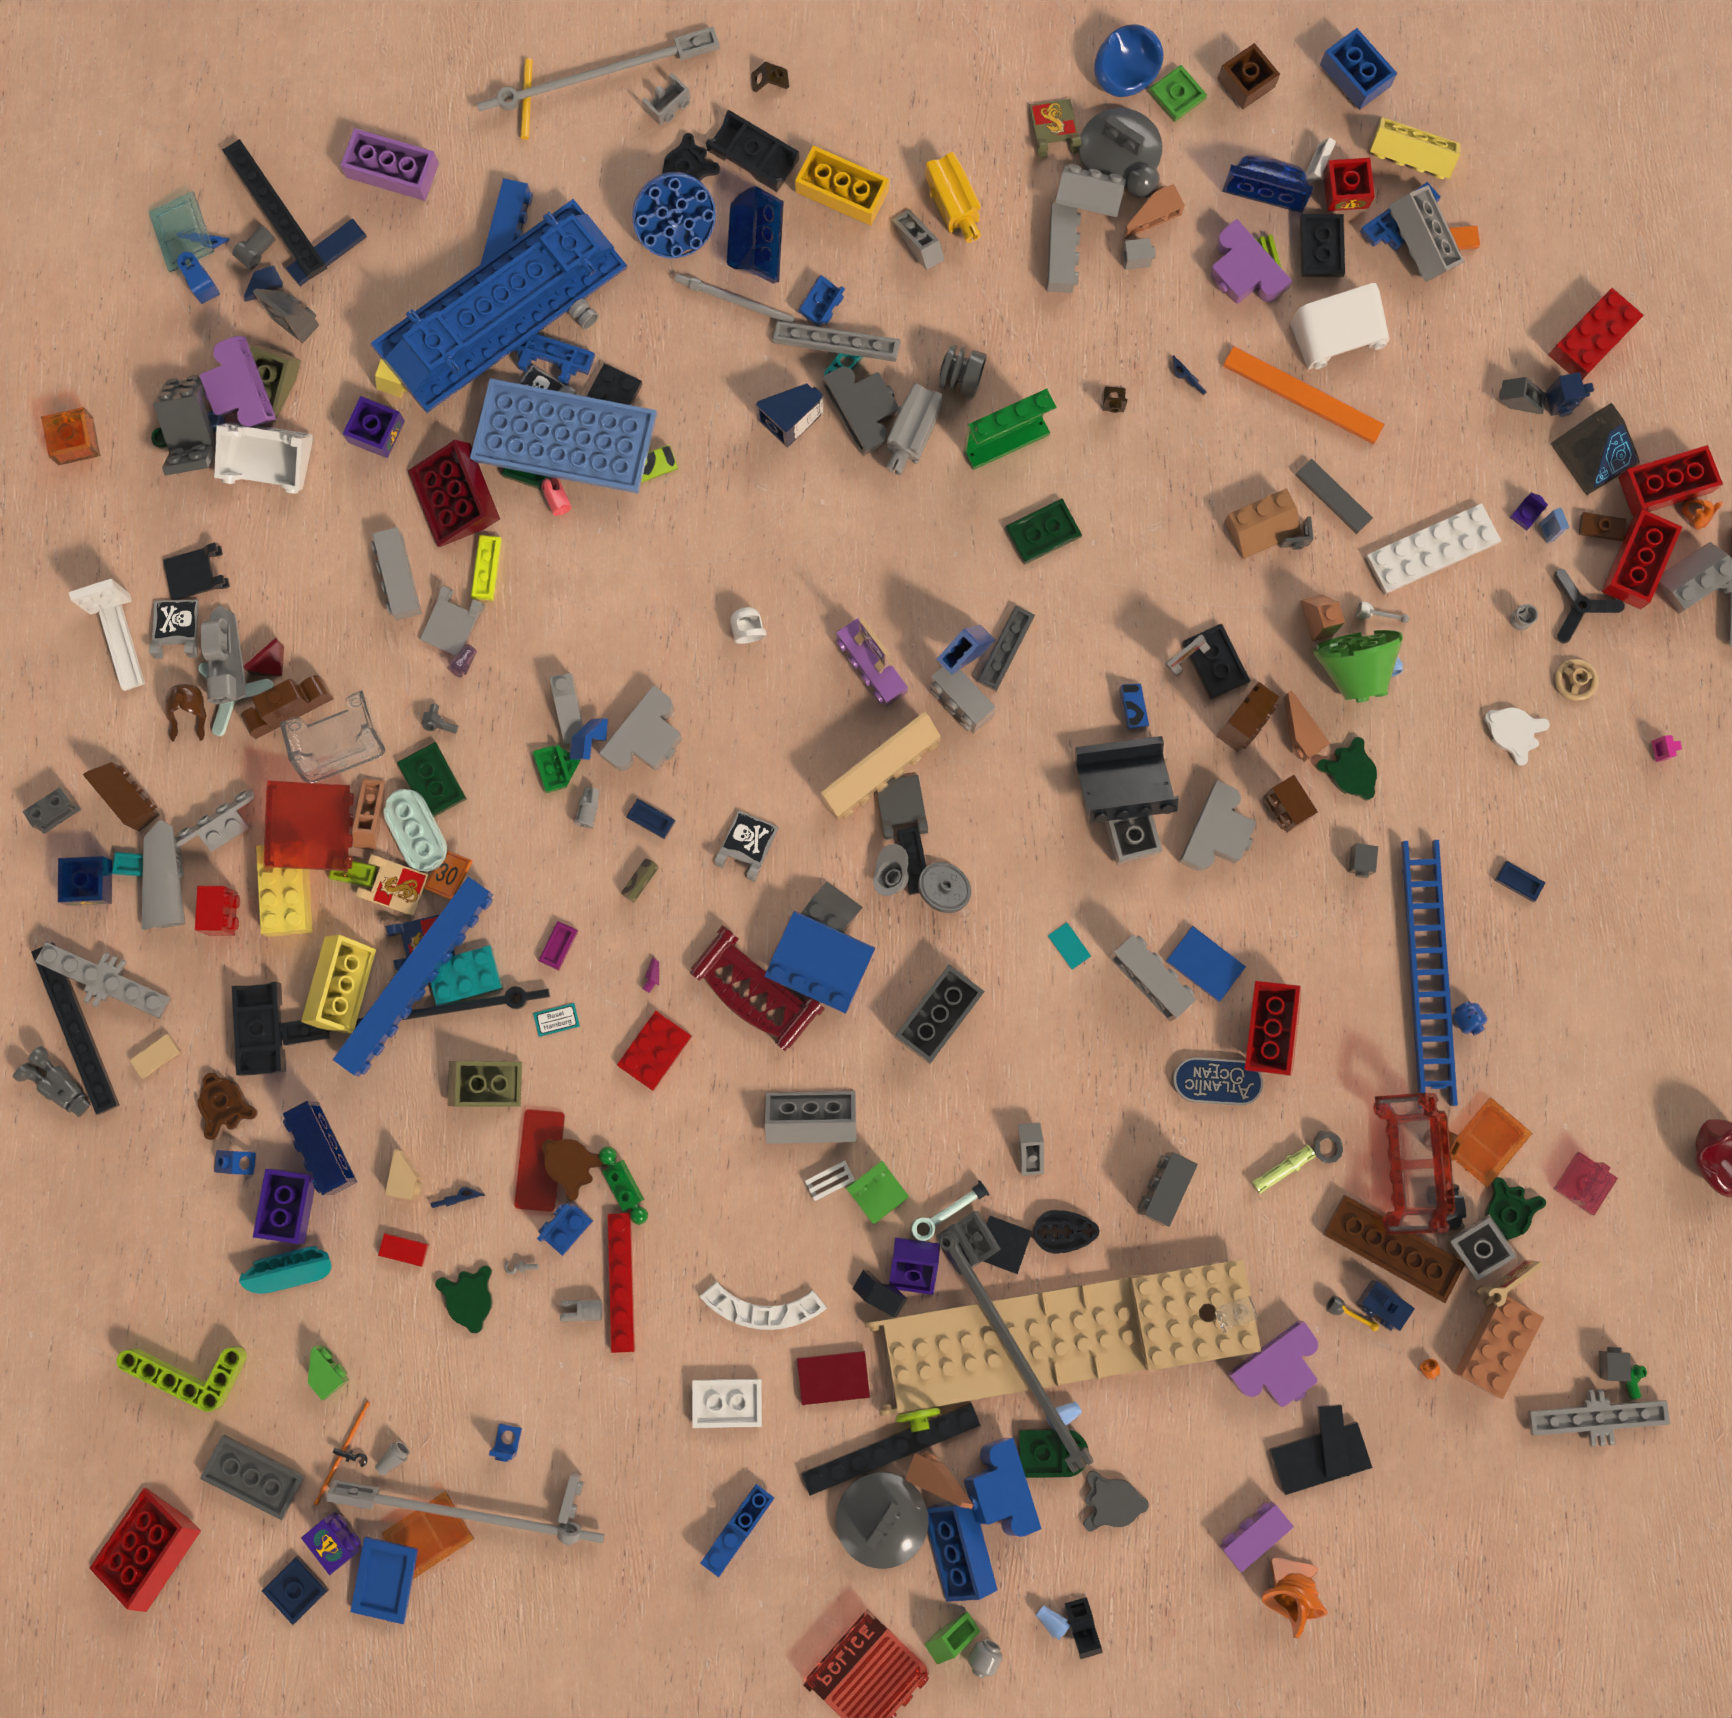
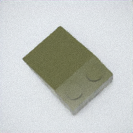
[250,345,301,422]
[447,1061,522,1107]

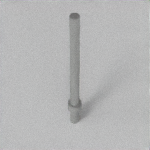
[674,273,795,323]

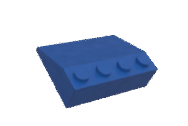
[764,911,875,1014]

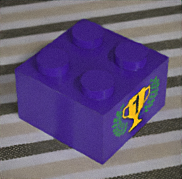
[343,396,405,458]
[301,1512,362,1575]

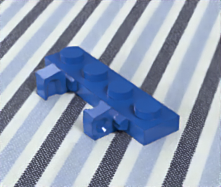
[1360,182,1441,251]
[514,334,595,385]

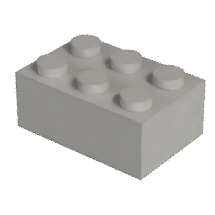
[930,666,996,734]

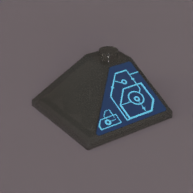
[1551,403,1640,495]

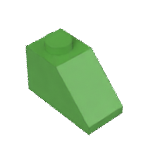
[924,1611,980,1665]

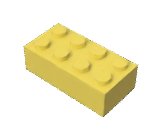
[256,842,313,937]

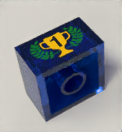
[58,856,112,906]

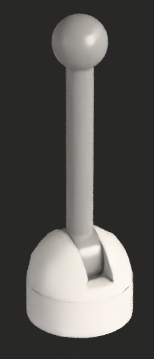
[1356,601,1409,623]

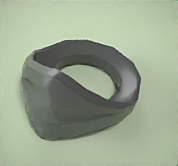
[1313,1131,1343,1163]

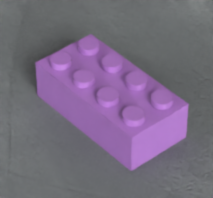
[340,128,439,201]

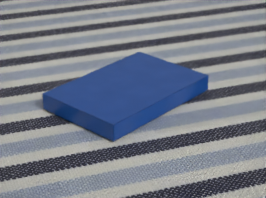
[1165,926,1246,1002]

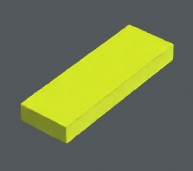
[471,535,502,601]

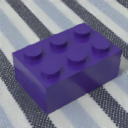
[253,1169,317,1244]

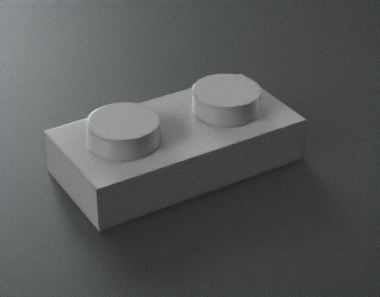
[557,1472,584,1524]

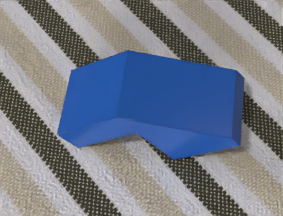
[570,718,608,760]

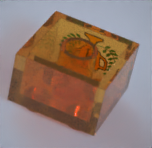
[41,407,101,466]

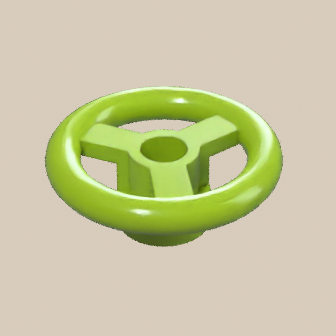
[895,1408,940,1432]

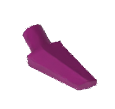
[642,956,659,993]

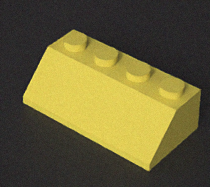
[1370,117,1460,179]
[301,935,376,1034]

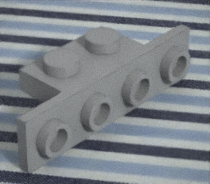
[176,790,255,852]

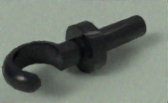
[332,1448,368,1467]

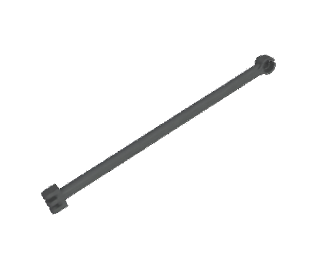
[939,1231,1094,1473]

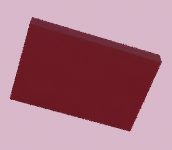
[797,1351,870,1405]

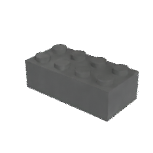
[894,965,985,1064]

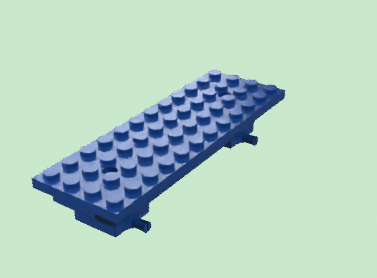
[371,199,627,414]

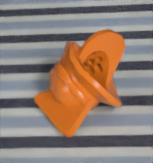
[1262,1558,1328,1639]

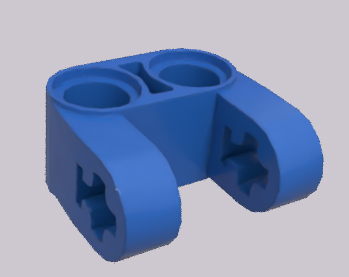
[177,252,220,304]

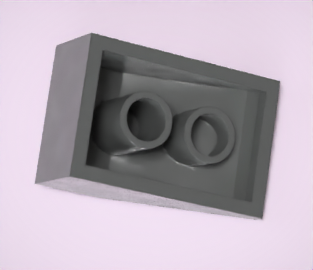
[253,289,319,344]

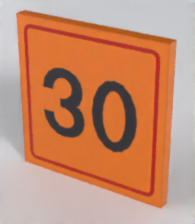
[424,850,473,900]

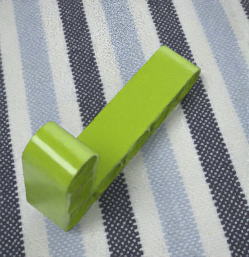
[116,1346,247,1412]

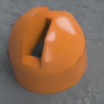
[1420,1359,1440,1380]

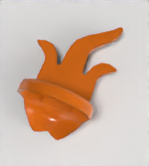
[1682,499,1723,530]

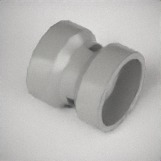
[569,298,599,329]
[1510,604,1538,630]

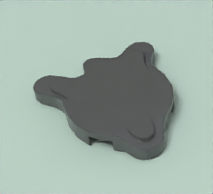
[1084,1471,1149,1532]

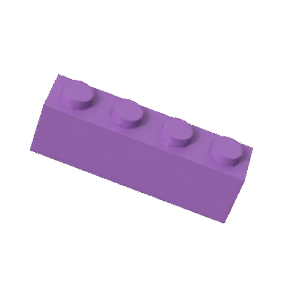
[836,618,908,707]

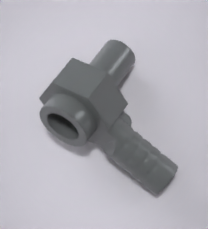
[421,704,458,734]

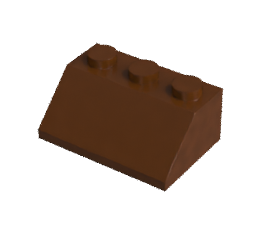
[83,762,160,832]

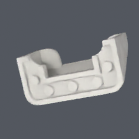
[1290,283,1390,369]
[214,422,313,493]

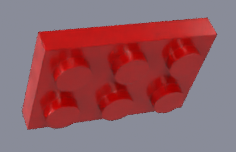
[617,1010,692,1091]

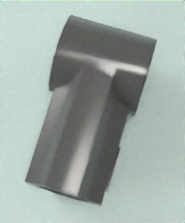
[232,226,276,269]

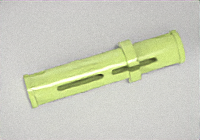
[1252,1145,1316,1194]

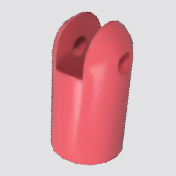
[541,477,572,516]

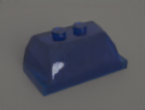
[1222,154,1313,213]
[727,186,784,284]

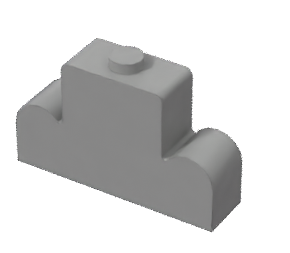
[599,685,682,771]
[1179,780,1256,871]

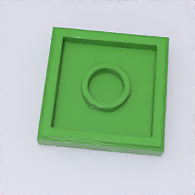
[1148,65,1207,122]

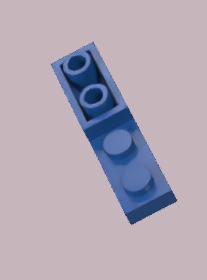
[700,1484,774,1578]

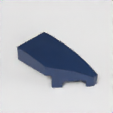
[244,266,283,302]

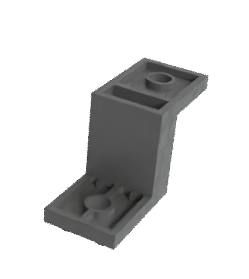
[153,375,216,476]

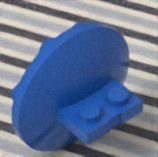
[632,172,716,258]

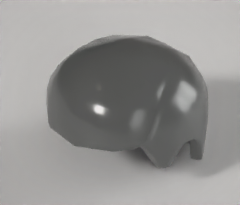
[1127,165,1160,198]

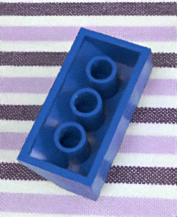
[927,1501,998,1602]

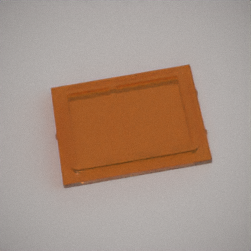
[1454,1097,1533,1188]
[382,1491,474,1579]

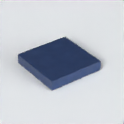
[262,1556,329,1625]

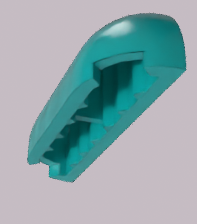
[239,1246,332,1294]

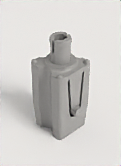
[886,383,943,475]

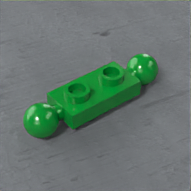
[599,1146,648,1225]

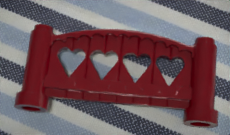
[689,925,825,1051]

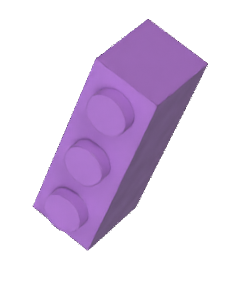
[1219,1501,1294,1573]

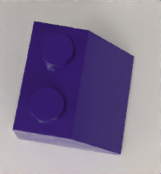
[889,1237,940,1295]

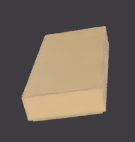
[129,1034,181,1079]

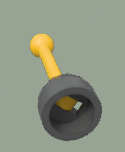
[1326,1295,1379,1331]

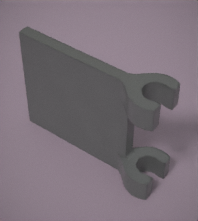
[877,775,928,840]

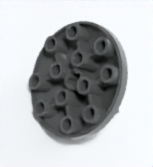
[1079,108,1162,189]
[836,1472,928,1569]

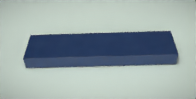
[286,218,367,286]

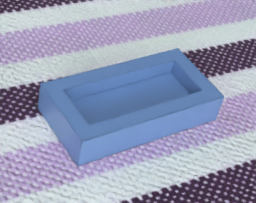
[1539,508,1569,543]

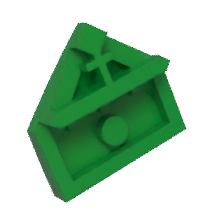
[532,745,581,794]

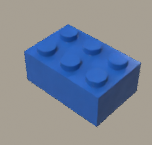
[1320,28,1397,110]

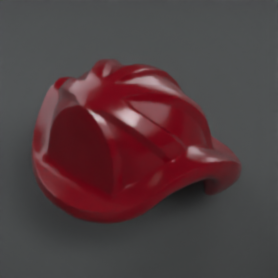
[1695,1119,1732,1198]

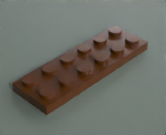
[1323,1195,1465,1303]

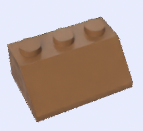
[1224,488,1301,559]

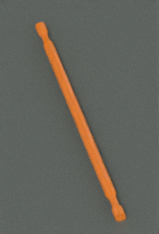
[314,1401,370,1505]

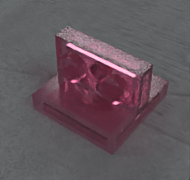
[1554,1152,1618,1216]

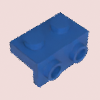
[797,275,845,326]

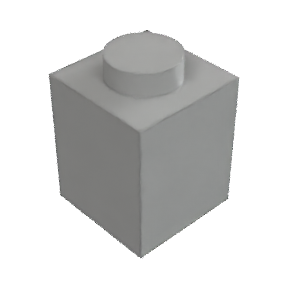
[1122,238,1155,270]

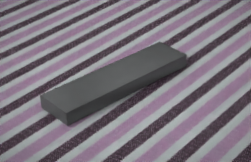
[1296,459,1373,534]
[977,606,1035,692]

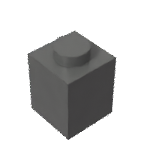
[1349,843,1378,878]
[1599,1347,1631,1381]

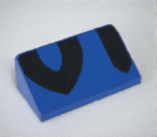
[1119,684,1149,730]

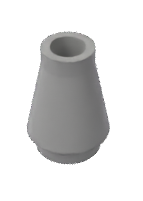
[375,1441,410,1476]

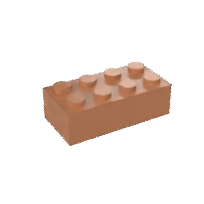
[1454,1293,1544,1399]

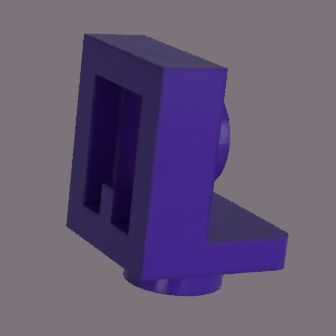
[1510,492,1548,531]

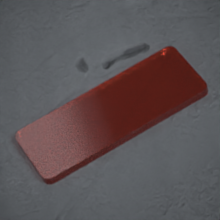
[514,1109,565,1212]

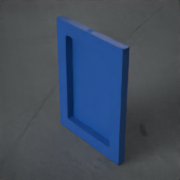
[350,1537,418,1624]

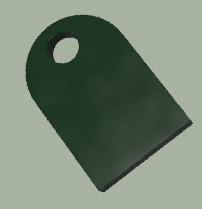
[1019,1429,1089,1478]

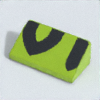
[641,445,678,483]

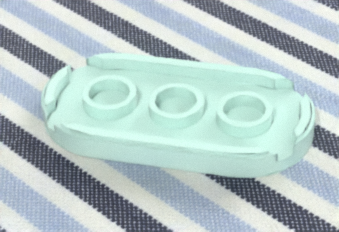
[383,789,447,872]

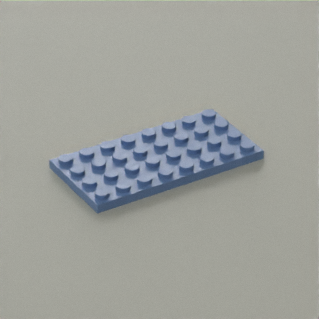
[470,378,657,494]

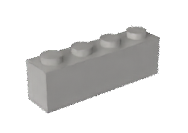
[1047,203,1081,293]
[371,527,422,620]

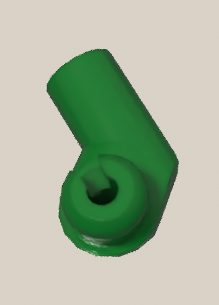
[1625,1365,1647,1399]

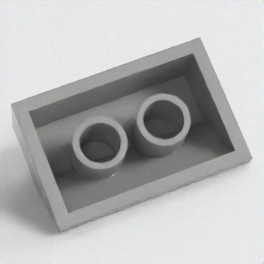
[1055,164,1126,217]
[1658,542,1732,614]

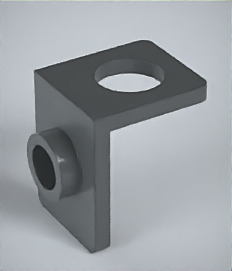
[1280,516,1314,550]

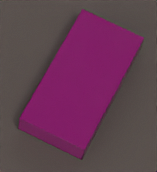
[538,921,578,971]

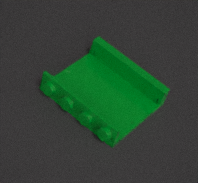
[964,388,1057,470]

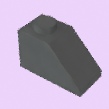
[1499,377,1546,414]

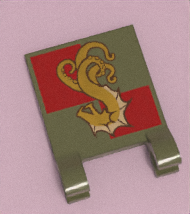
[1029,99,1081,158]

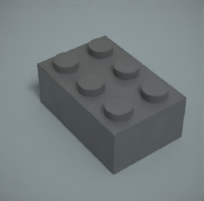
[1137,1152,1198,1227]

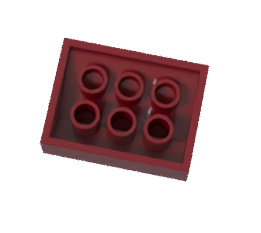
[408,440,500,547]

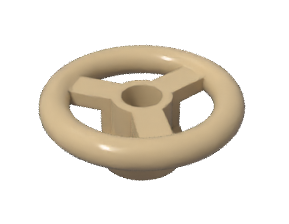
[1555,659,1598,701]

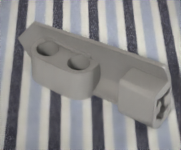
[201,605,247,704]
[142,820,185,930]

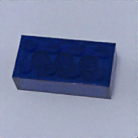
[282,1101,358,1195]

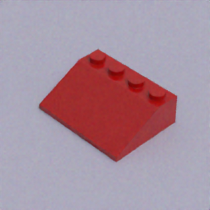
[89,1488,201,1612]

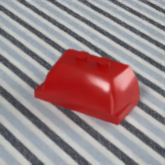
[1245,981,1301,1076]

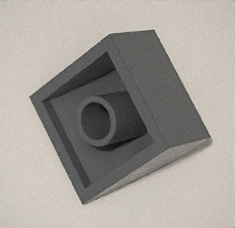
[801,882,863,933]

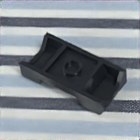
[706,110,799,192]
[232,982,286,1076]

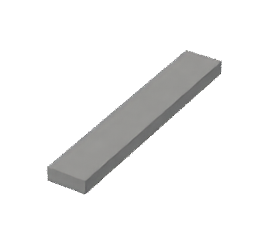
[772,321,901,362]

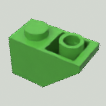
[308,1345,349,1401]

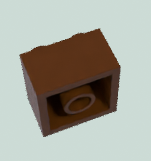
[1217,43,1280,110]
[1263,775,1318,833]

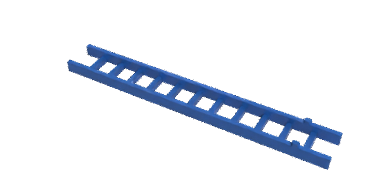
[1401,840,1458,1107]

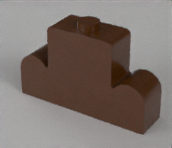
[240,675,334,739]

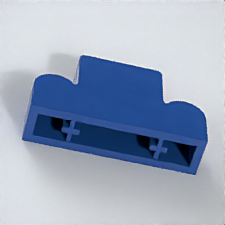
[964,1438,1042,1537]

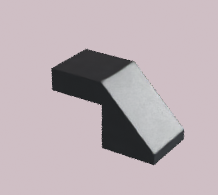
[852,1270,907,1318]
[1065,1597,1103,1659]

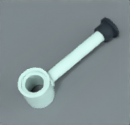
[911,1180,990,1241]

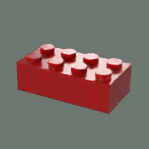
[1548,288,1644,380]
[1618,445,1723,517]
[1601,509,1682,610]

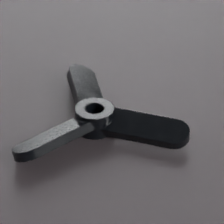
[1554,569,1625,644]

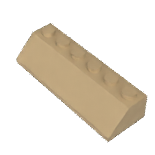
[821,711,941,820]

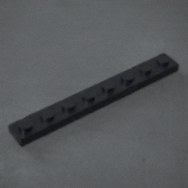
[222,139,328,279]
[31,943,120,1115]
[801,1403,981,1496]

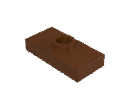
[1579,512,1626,541]

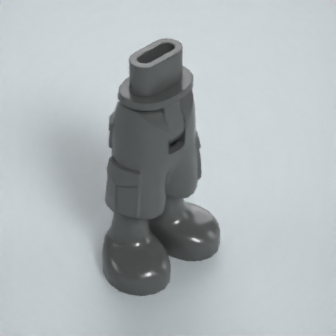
[13,1046,91,1117]

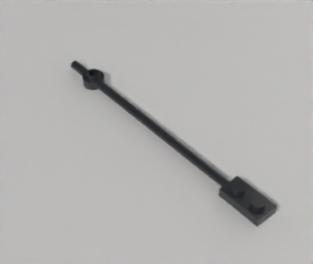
[281,986,550,1046]

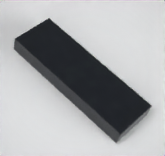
[897,826,927,895]
[1317,1404,1350,1478]

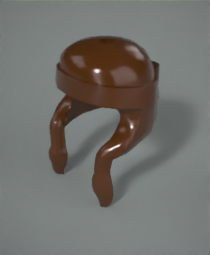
[164,684,207,742]

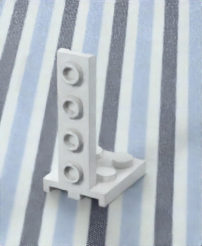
[69,579,145,691]

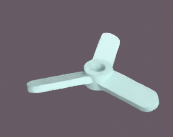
[198,662,273,736]

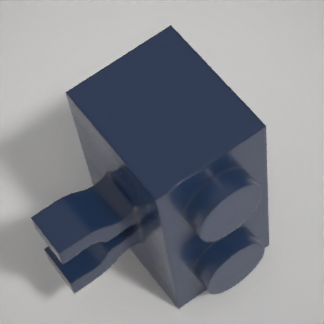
[1545,372,1594,417]
[1357,1280,1415,1331]

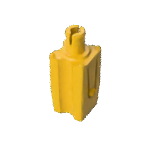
[925,152,981,243]

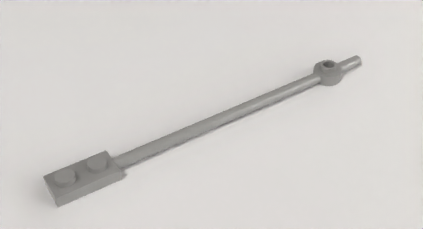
[477,27,720,112]
[326,1480,605,1545]

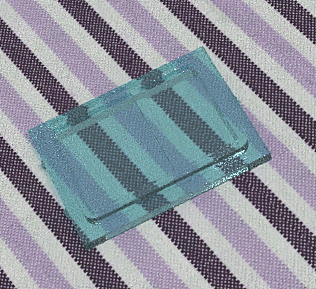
[149,191,214,272]

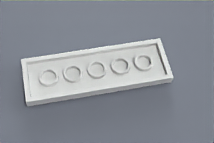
[1365,503,1501,595]

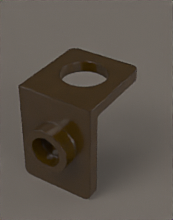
[751,62,789,92]
[1103,386,1128,413]

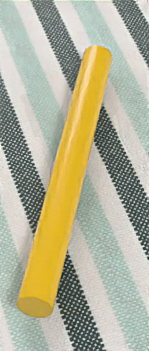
[520,58,533,140]

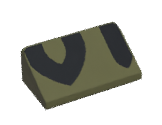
[621,858,659,902]

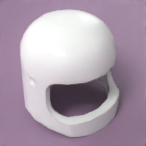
[730,607,767,644]

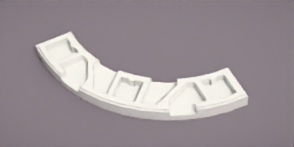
[699,1282,827,1330]

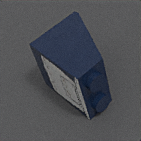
[755,383,823,448]

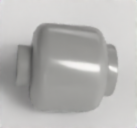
[968,1639,1003,1678]

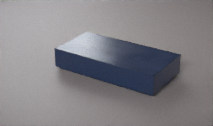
[626,799,676,840]
[1494,861,1546,902]

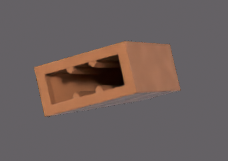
[1300,595,1345,641]

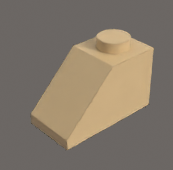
[385,1150,423,1200]

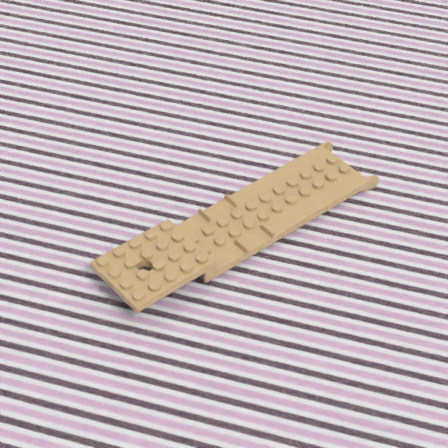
[865,1259,1261,1416]

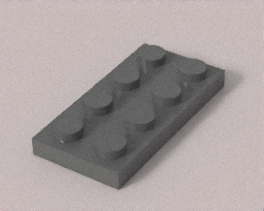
[200,1435,305,1520]

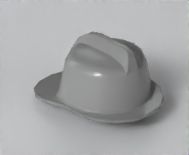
[873,844,909,896]

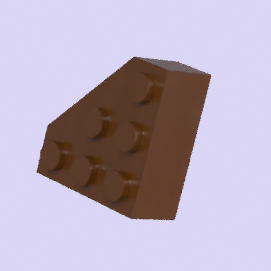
[1216,682,1280,752]

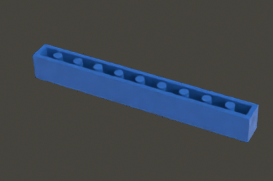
[332,877,493,1077]

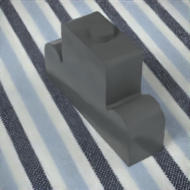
[821,367,898,456]

